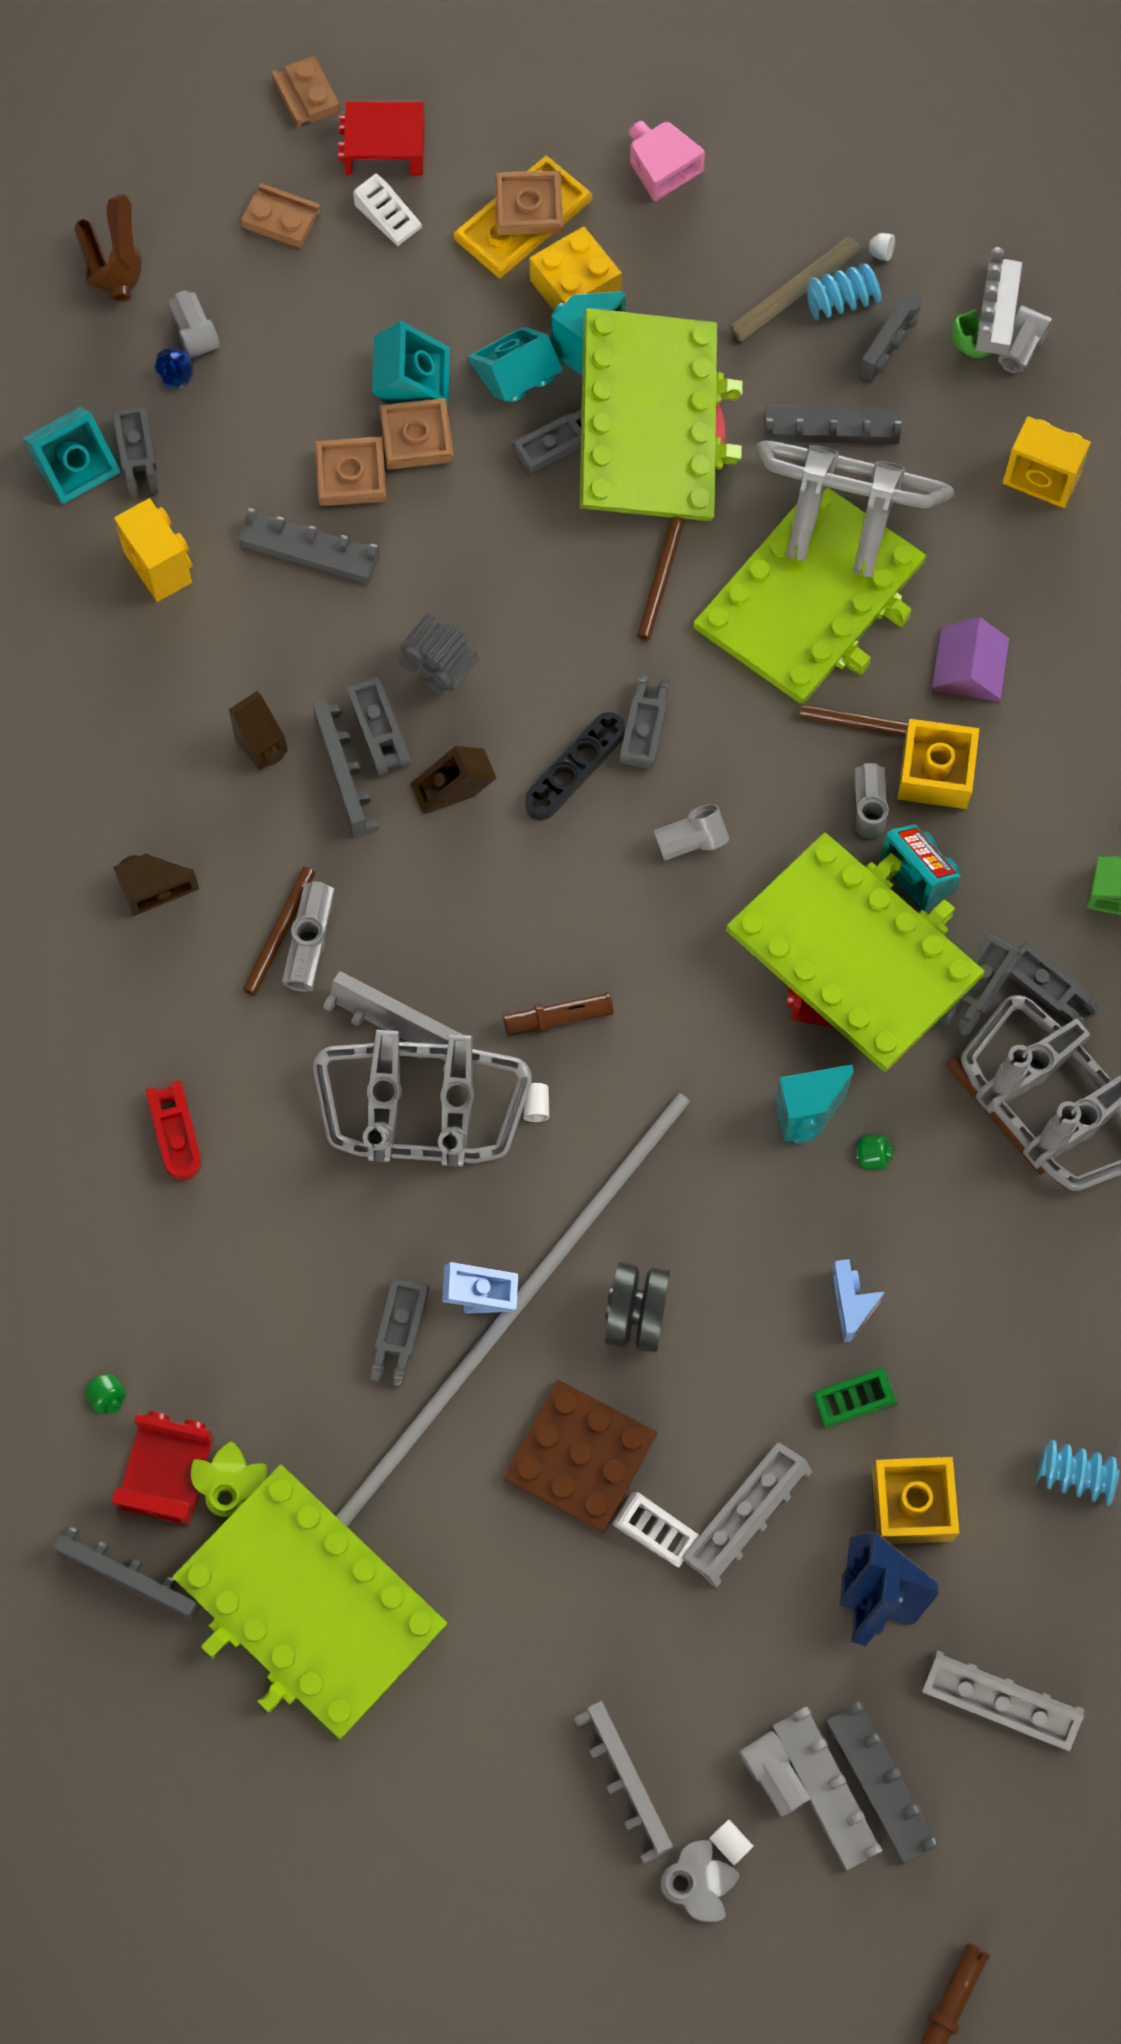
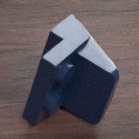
[840,1532,938,1647]

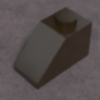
[229,690,288,770]
[411,746,497,813]
[113,853,199,916]

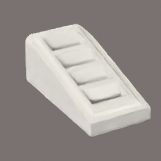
[353,174,422,246]
[612,1492,700,1568]

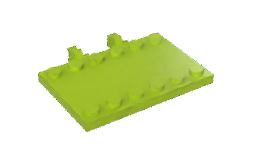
[580,308,742,521]
[693,488,927,705]
[726,832,985,1073]
[173,1464,448,1740]

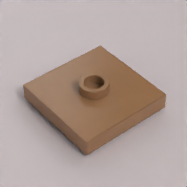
[495,171,563,235]
[379,398,454,470]
[315,437,387,506]

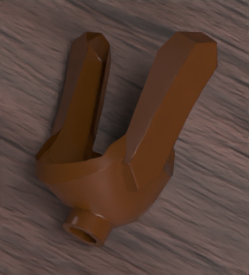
[74,194,142,302]

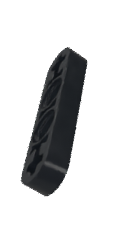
[525,712,625,820]

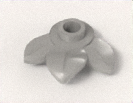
[660,1840,740,1922]

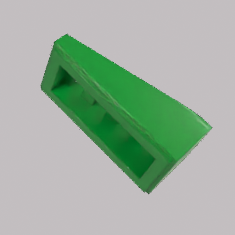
[813,1367,899,1428]

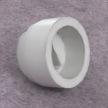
[868,233,895,261]

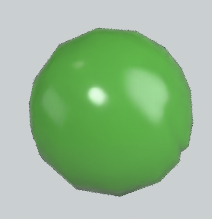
[950,310,992,359]

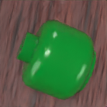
[856,1134,895,1170]
[85,1374,126,1414]

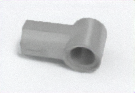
[168,290,220,359]
[997,305,1053,374]
[854,763,889,839]
[653,804,729,861]
[739,1731,811,1818]

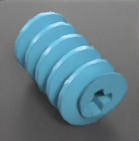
[807,263,881,321]
[1035,1439,1120,1506]

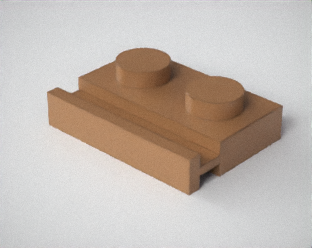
[272,56,340,128]
[241,183,321,249]

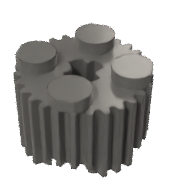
[398,613,480,695]

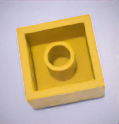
[529,226,622,311]
[1003,416,1091,509]
[114,498,193,602]
[897,719,980,809]
[872,1457,959,1544]

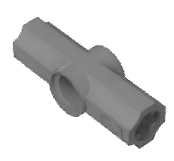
[282,881,335,992]

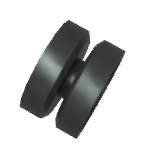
[605,1262,670,1353]

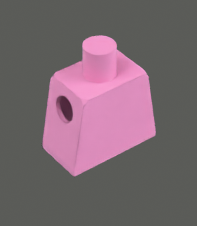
[629,121,705,202]

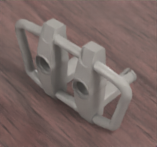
[755,441,954,577]
[961,995,1121,1191]
[313,1030,532,1167]

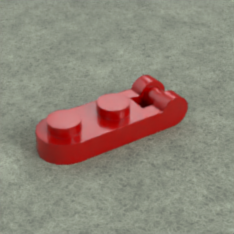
[145,1080,202,1180]

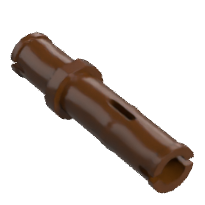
[503,992,614,1037]
[920,1943,990,2044]

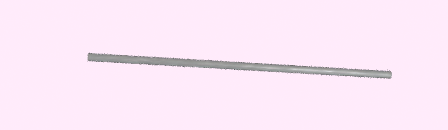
[336,1093,690,1527]

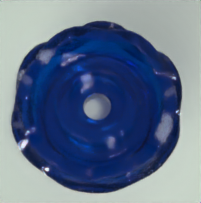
[155,348,194,389]

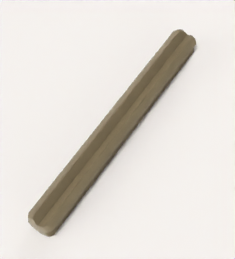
[730,237,859,342]

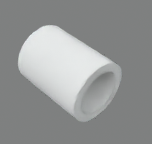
[524,1083,549,1122]
[709,1820,754,1865]

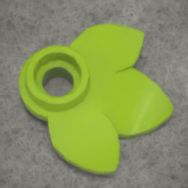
[191,1442,268,1518]

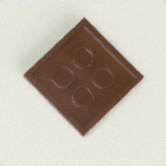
[504,1379,658,1534]

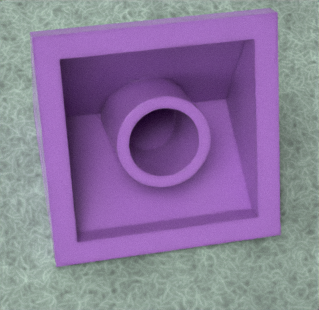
[931,617,1009,702]

